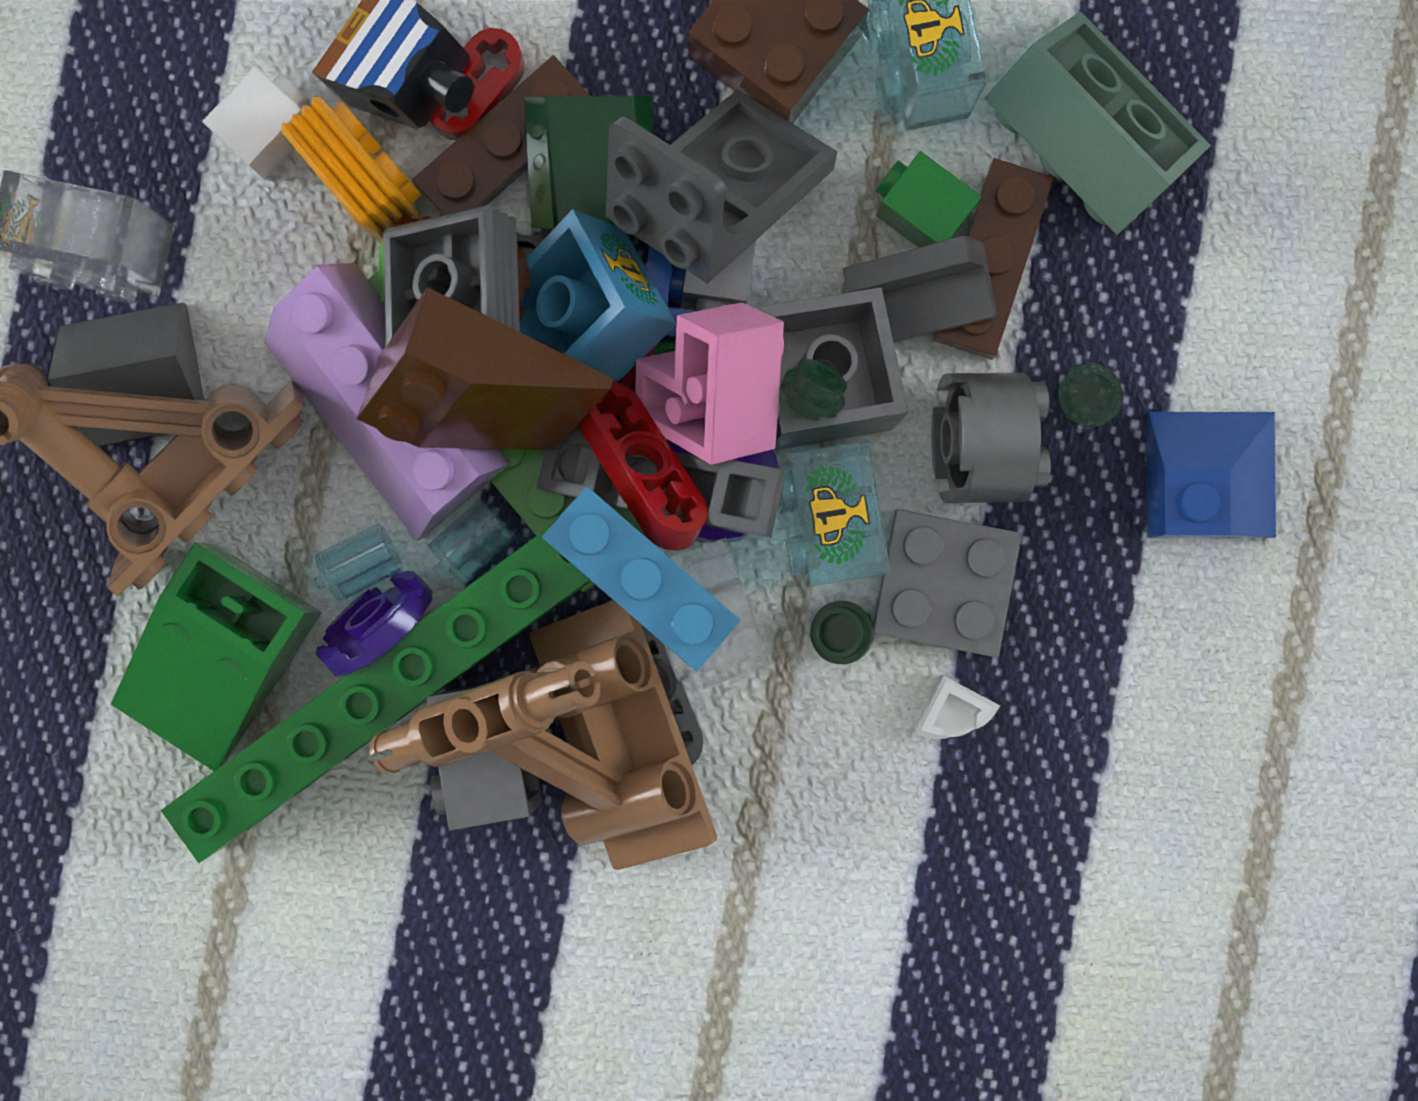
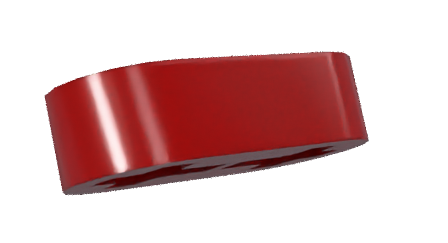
[429,28,525,140]

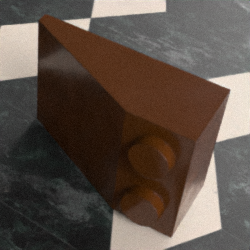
[357,287,614,450]

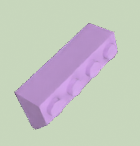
[264,263,510,541]

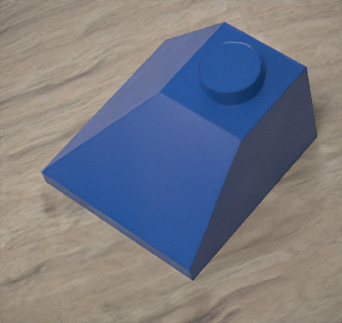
[1146,412,1276,538]

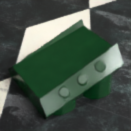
[524,96,653,229]

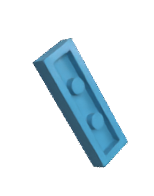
[542,486,741,672]

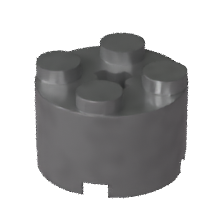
[931,373,1051,503]

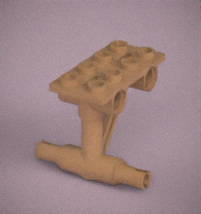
[0,363,304,597]
[369,600,717,870]

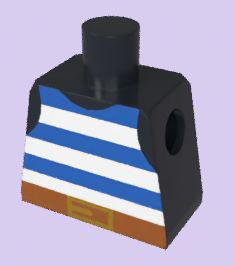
[312,0,474,129]

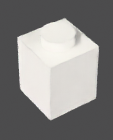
[202,66,309,180]

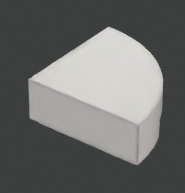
[912,675,1000,739]

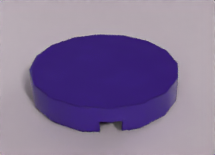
[316,571,433,676]

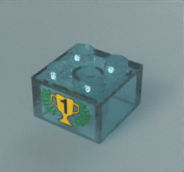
[863,0,987,133]
[779,441,891,588]

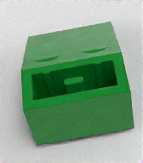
[110,542,322,771]

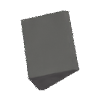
[48,303,205,448]

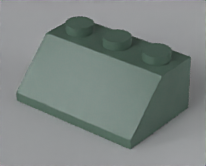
[984,11,1211,235]

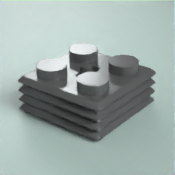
[383,205,520,346]

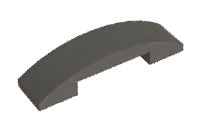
[537,430,786,538]

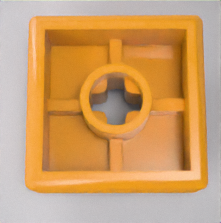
[281,97,422,244]

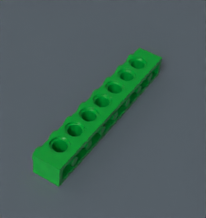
[160,524,591,864]

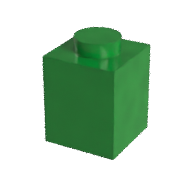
[876,151,982,248]

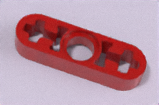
[578,382,708,551]

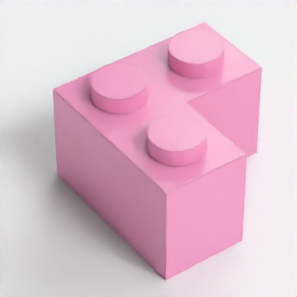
[635,302,784,465]

